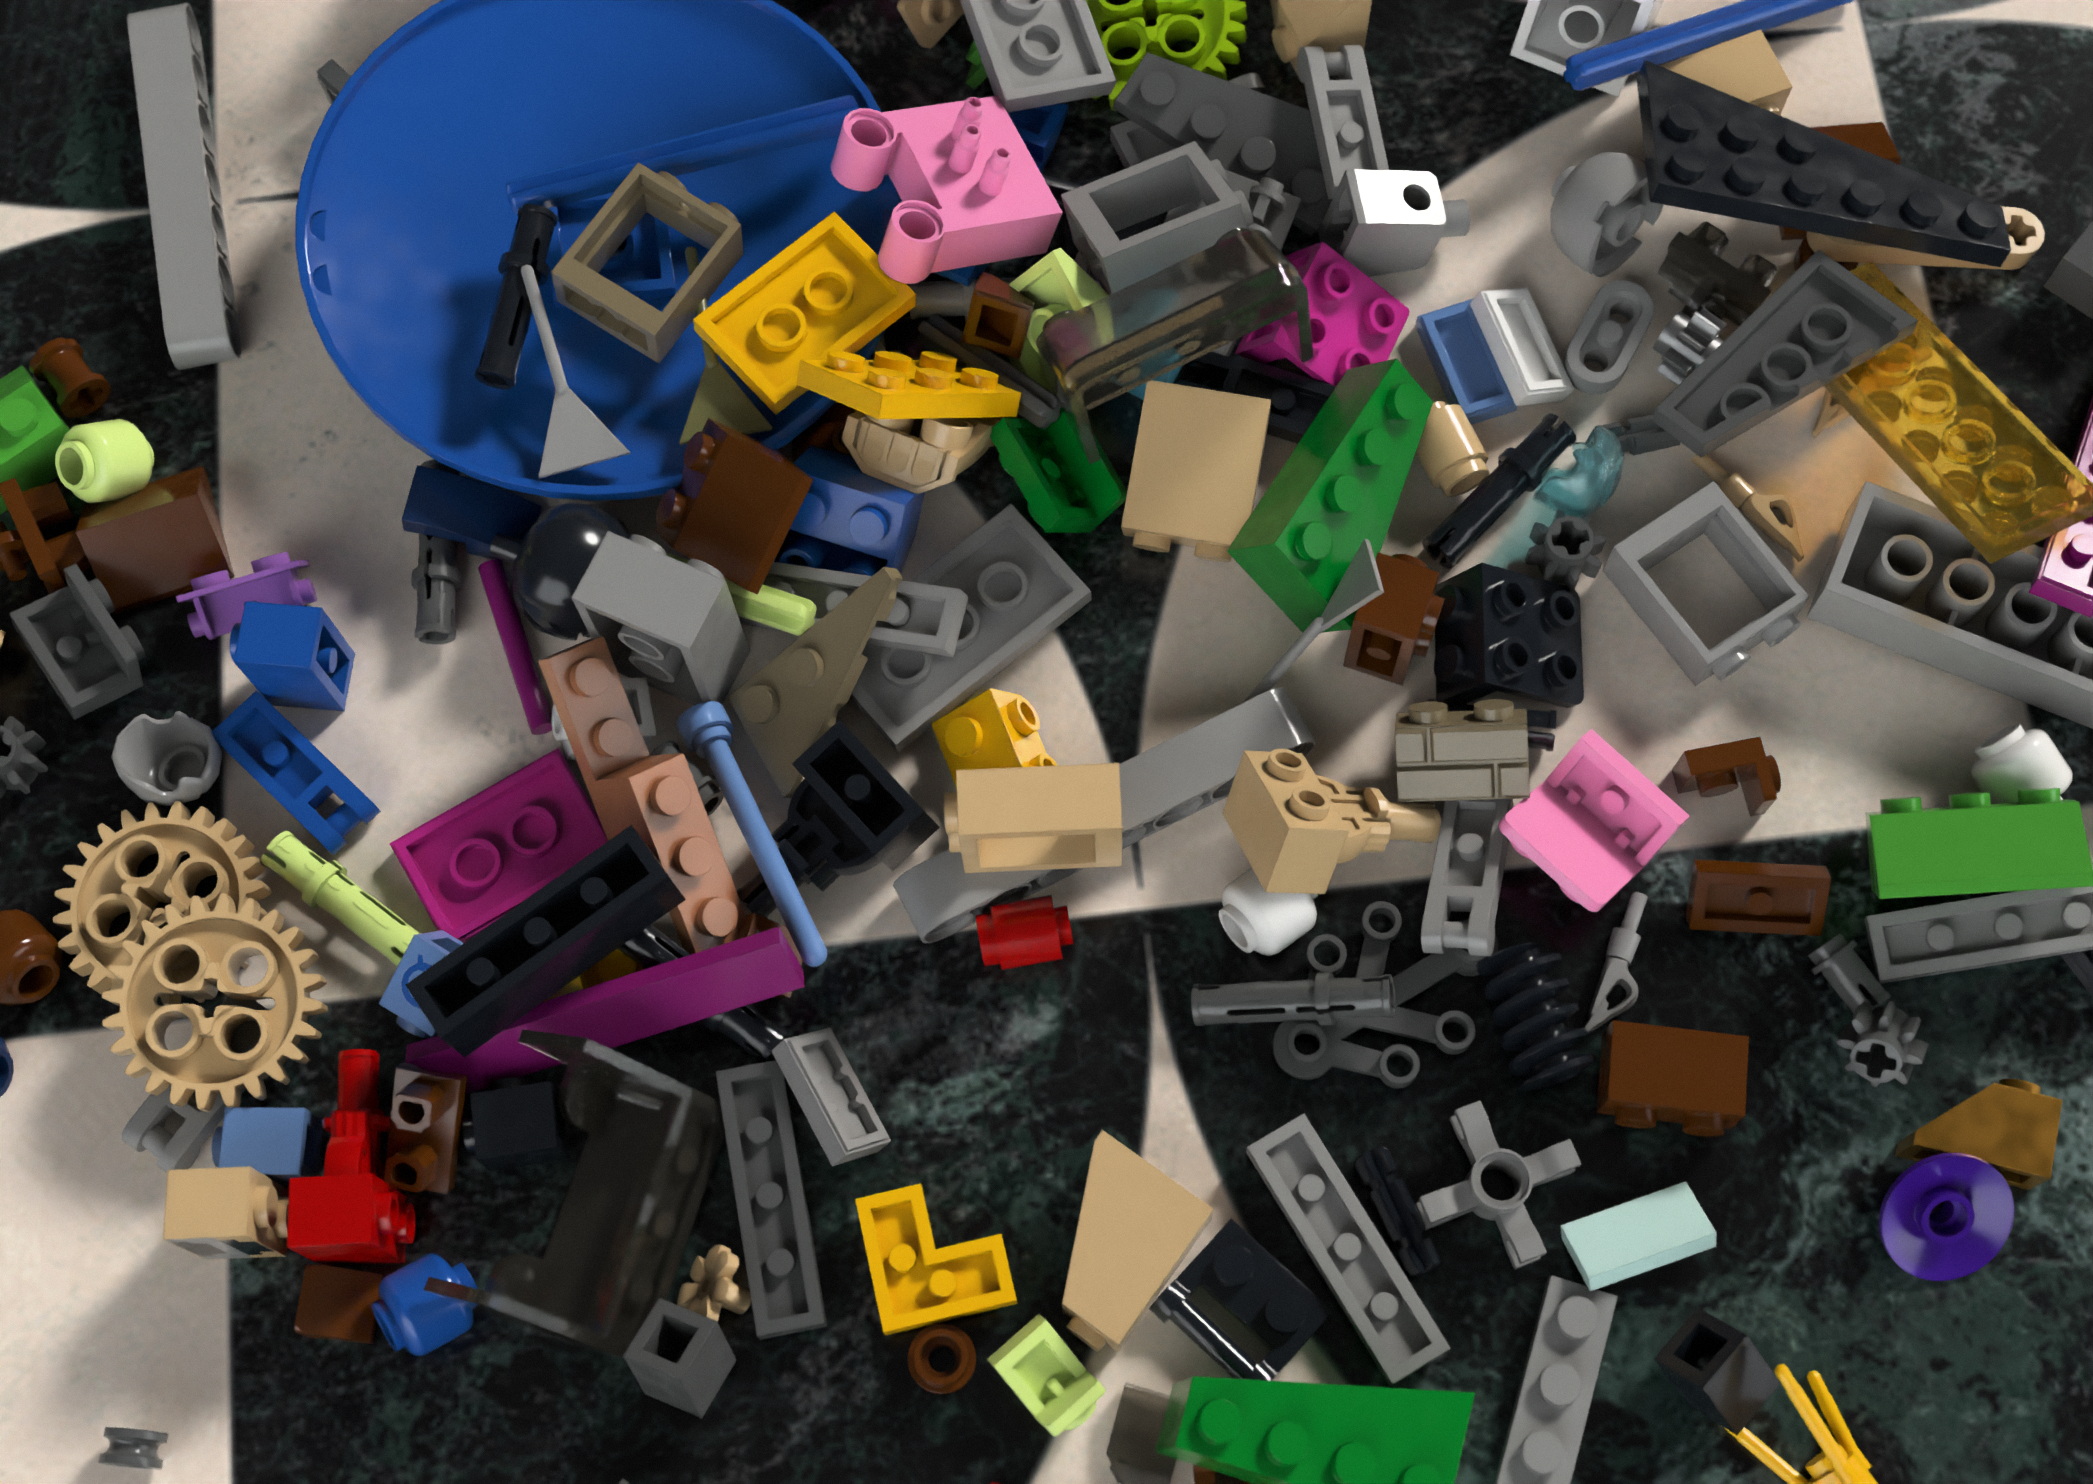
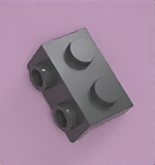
[9,564,146,720]

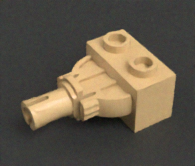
[1222,749,1441,894]

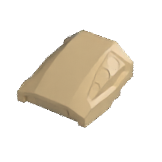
[842,411,1003,495]

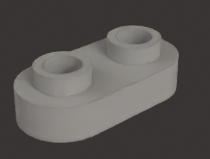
[1563,280,1654,394]

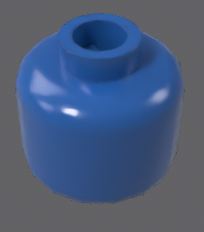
[371,1253,480,1356]

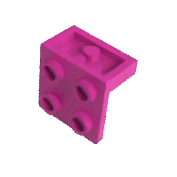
[1234,241,1410,386]

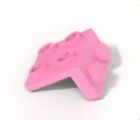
[1498,729,1690,912]

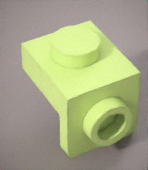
[987,1314,1106,1437]

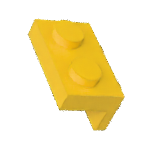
[931,688,1058,788]

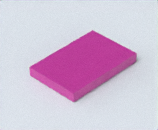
[389,748,609,943]

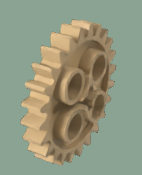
[53,801,272,1005]
[102,893,328,1112]

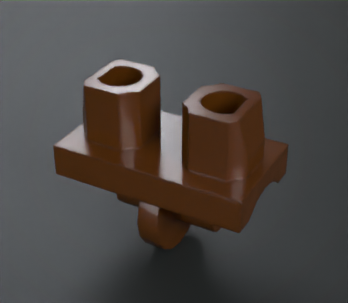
[0,478,91,594]
[383,1062,467,1194]

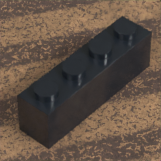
[406,825,686,1057]

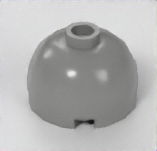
[1550,152,1664,277]

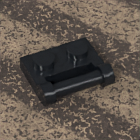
[1149,1219,1333,1381]

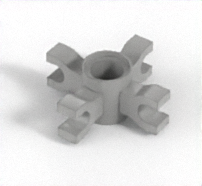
[1415,1100,1581,1270]

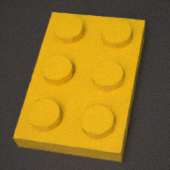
[693,211,916,415]
[796,351,1021,419]

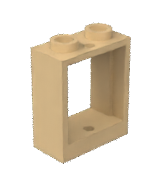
[944,763,1122,873]

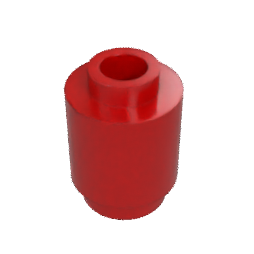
[976,895,1073,970]

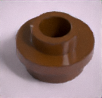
[908,1324,976,1395]

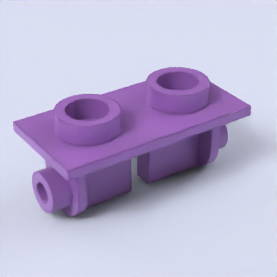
[176,552,317,640]

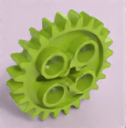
[1086,0,1247,111]

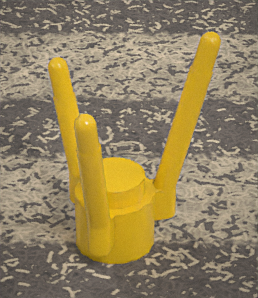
[1723,1364,1878,1484]

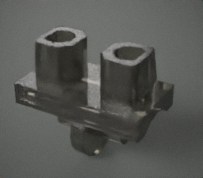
[1658,221,1777,326]

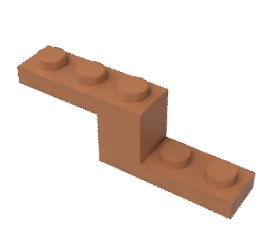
[538,636,746,954]

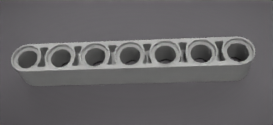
[127,3,241,370]
[893,687,1316,943]

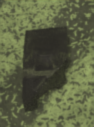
[1106,1383,1176,1484]

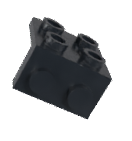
[1434,562,1584,708]

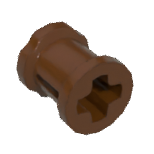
[29,337,111,418]

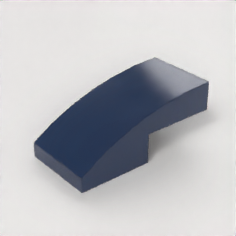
[402,465,542,562]

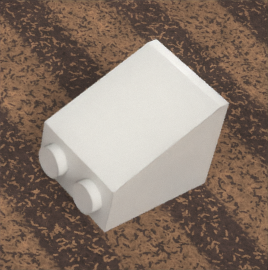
[1510,0,1664,97]

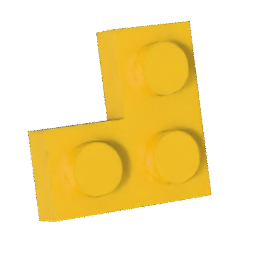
[855,1183,1018,1336]

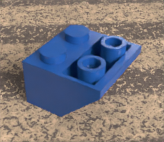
[774,445,925,576]

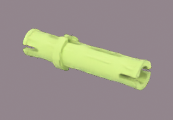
[261,831,421,966]

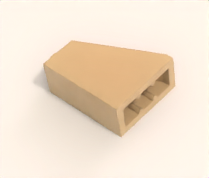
[1062,1130,1214,1352]

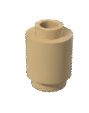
[1416,401,1490,497]

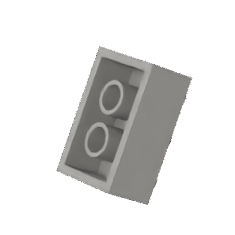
[572,531,750,705]

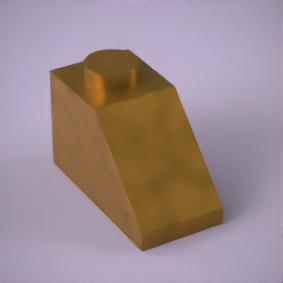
[1895,1079,2062,1190]

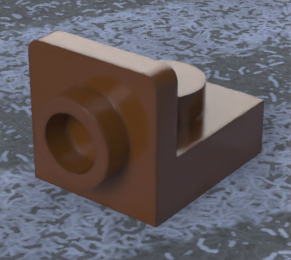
[1672,737,1781,816]

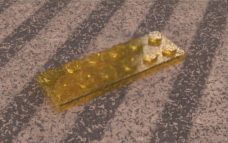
[1824,261,2093,564]

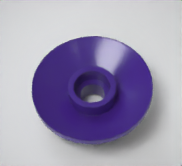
[1879,1153,2015,1281]

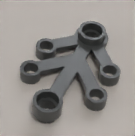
[1273,901,1498,1088]

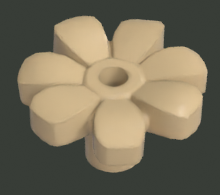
[677,1244,751,1321]

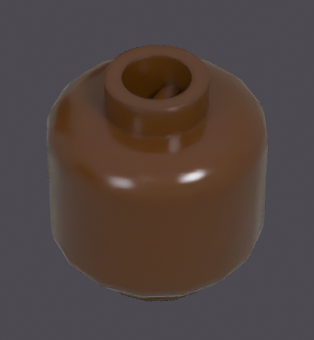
[0,909,63,1006]

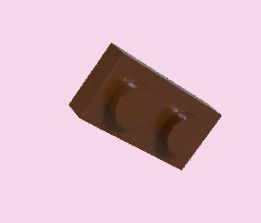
[1686,859,1831,936]

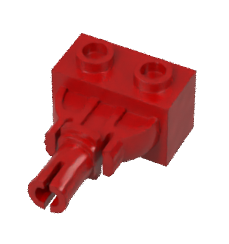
[287,1049,416,1267]

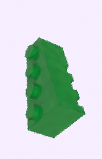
[1227,358,1433,633]
[1155,1376,1475,1484]

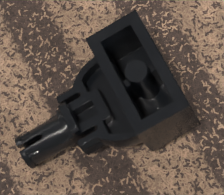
[737,720,940,918]

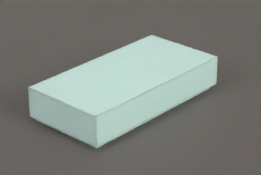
[1561,1181,1717,1291]

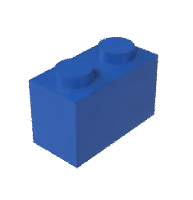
[230,601,355,711]

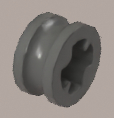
[98,1427,168,1469]

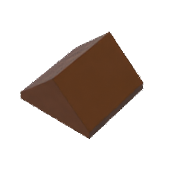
[76,466,234,615]

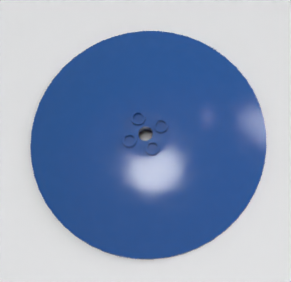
[295,0,902,501]

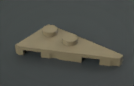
[728,567,903,798]

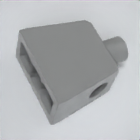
[1318,169,1470,277]

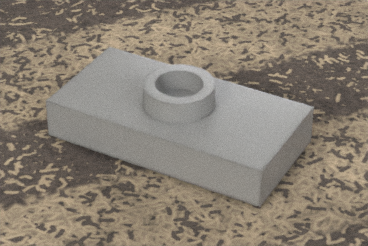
[771,1028,891,1166]

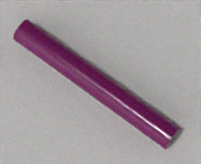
[478,559,552,735]

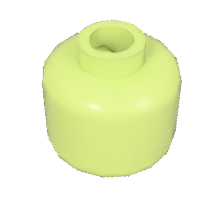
[55,419,154,503]

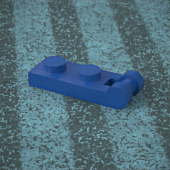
[212,690,381,856]

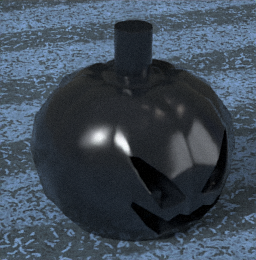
[489,502,631,640]

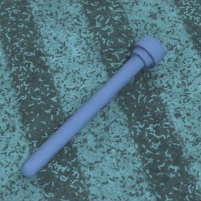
[677,701,827,967]

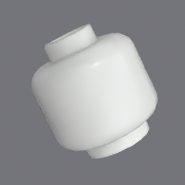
[1971,723,2073,804]
[1218,868,1318,956]

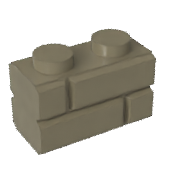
[1395,699,1530,802]

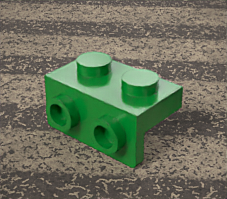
[990,399,1127,533]

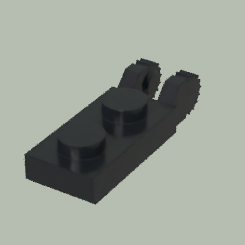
[1175,348,1336,444]

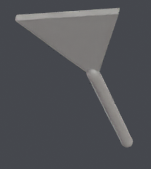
[521,265,631,479]
[1243,538,1384,703]

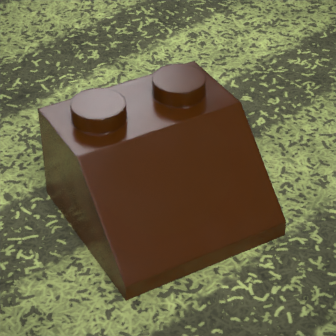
[655,418,813,595]

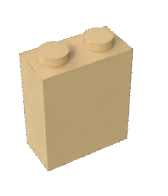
[1121,379,1271,563]

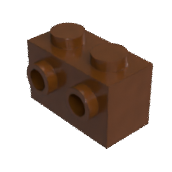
[1343,552,1445,686]
[1597,1020,1749,1137]

